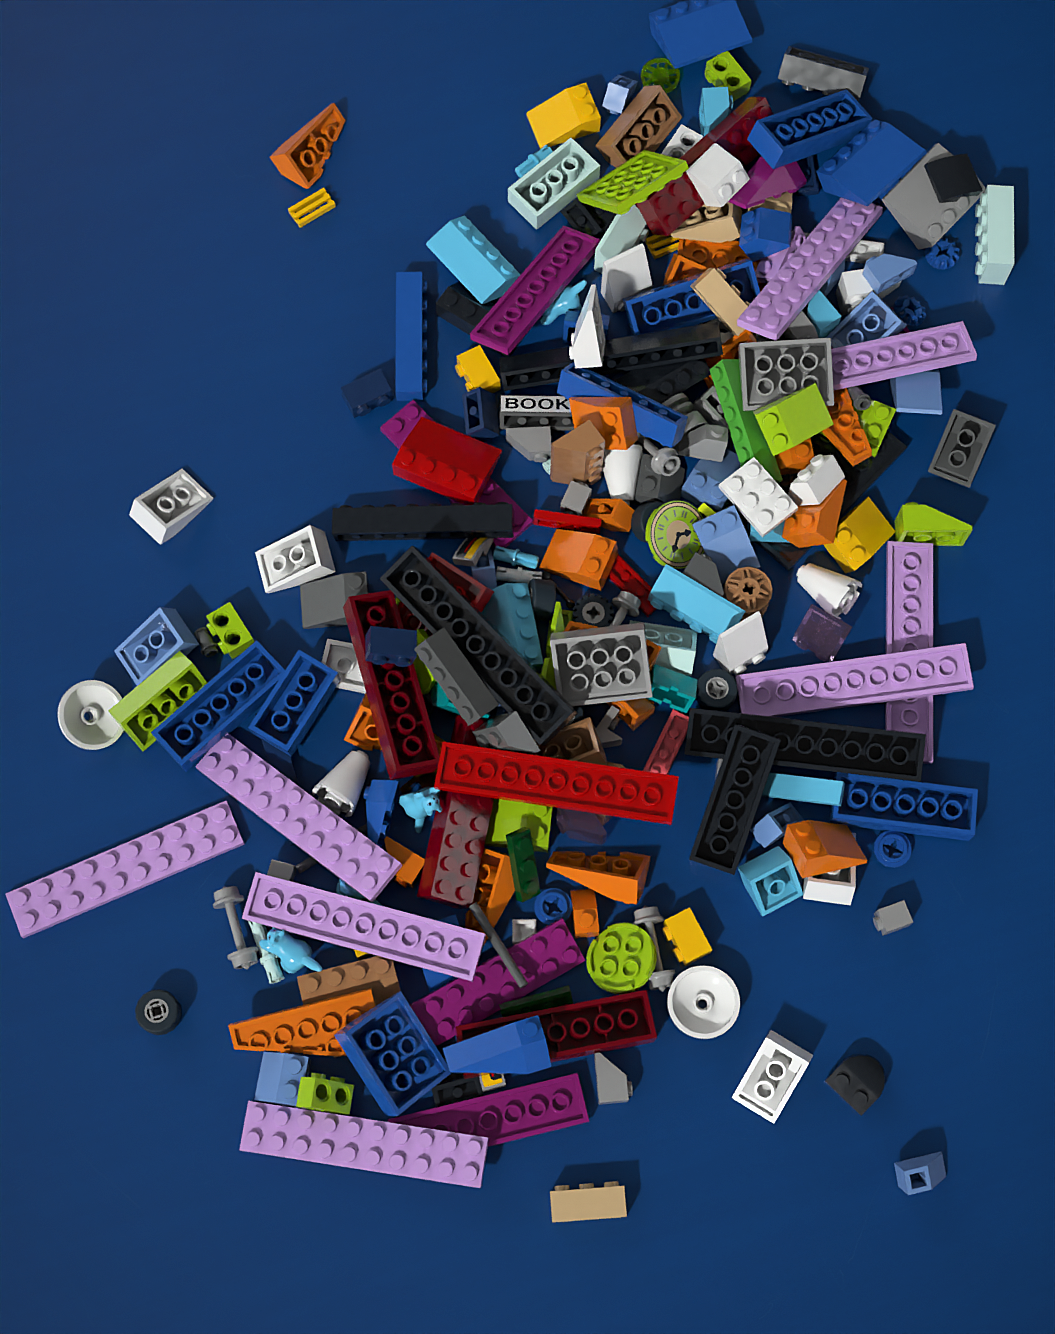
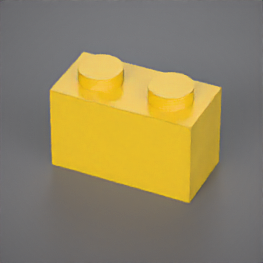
[455,345,500,393]
[662,907,712,966]

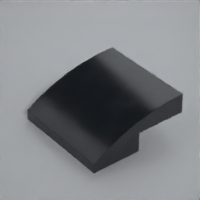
[924,154,983,203]
[560,198,617,238]
[432,1055,484,1108]

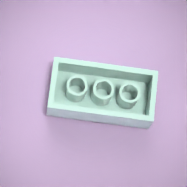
[508,138,600,230]
[975,185,1014,285]

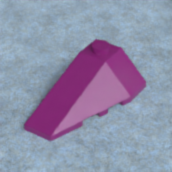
[728,156,807,209]

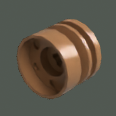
[723,567,773,622]

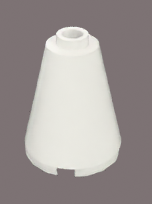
[602,444,643,506]
[797,563,862,620]
[312,750,371,817]

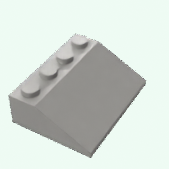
[881,143,986,250]
[738,338,834,411]
[550,622,652,706]

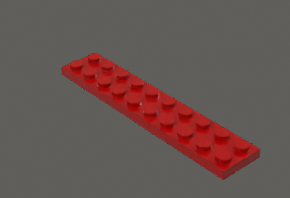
[434,742,679,825]

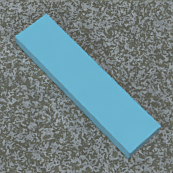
[762,773,845,806]

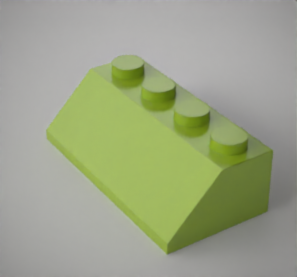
[108,651,207,751]

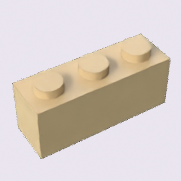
[690,268,750,336]
[550,1181,627,1223]

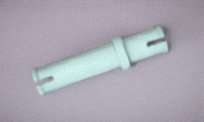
[248,921,284,984]

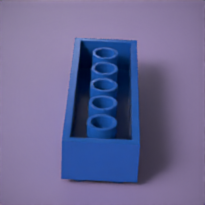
[747,89,873,169]
[622,258,760,336]
[151,640,285,772]
[829,772,978,841]

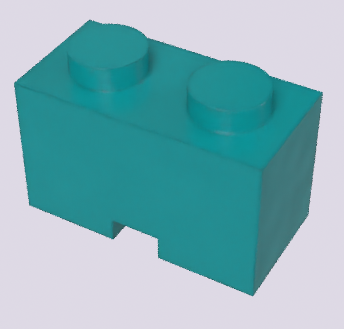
[646,664,697,713]

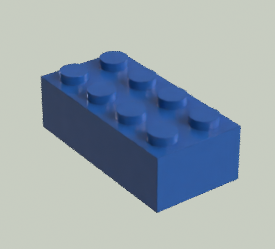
[248,650,341,757]

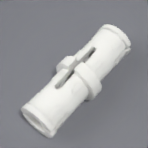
[496,566,542,584]

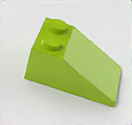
[753,383,834,456]
[818,397,896,457]
[894,502,972,546]
[485,798,553,853]

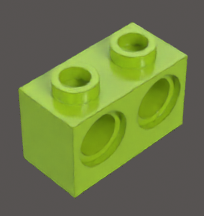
[705,51,751,101]
[206,602,254,659]
[296,1073,354,1115]

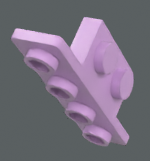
[755,226,807,283]

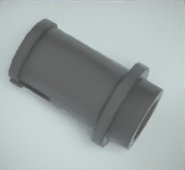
[848,385,871,410]
[194,627,218,658]

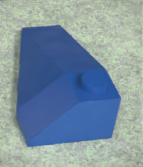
[363,780,400,850]
[443,1015,552,1075]

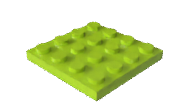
[576,150,689,215]

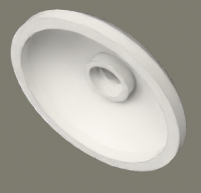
[58,680,124,750]
[667,966,740,1039]

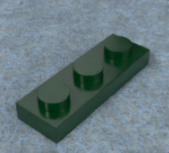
[506,827,541,902]
[499,985,573,1017]

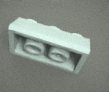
[594,205,650,274]
[629,620,697,676]

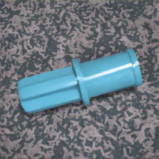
[515,145,553,178]
[493,546,539,569]

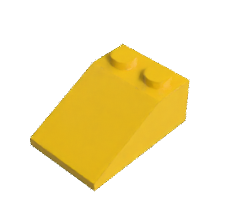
[526,83,601,149]
[824,496,896,573]

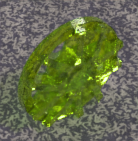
[641,58,680,93]

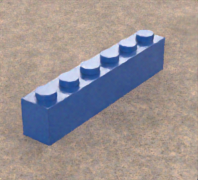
[396,272,427,401]
[557,362,688,448]

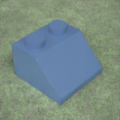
[254,1052,311,1108]

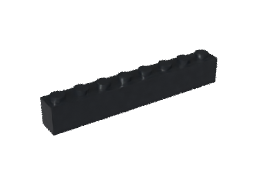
[332,502,514,541]

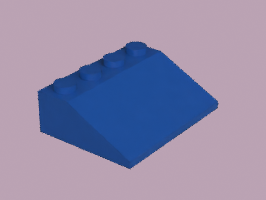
[649,0,752,69]
[816,119,927,206]
[334,991,451,1116]

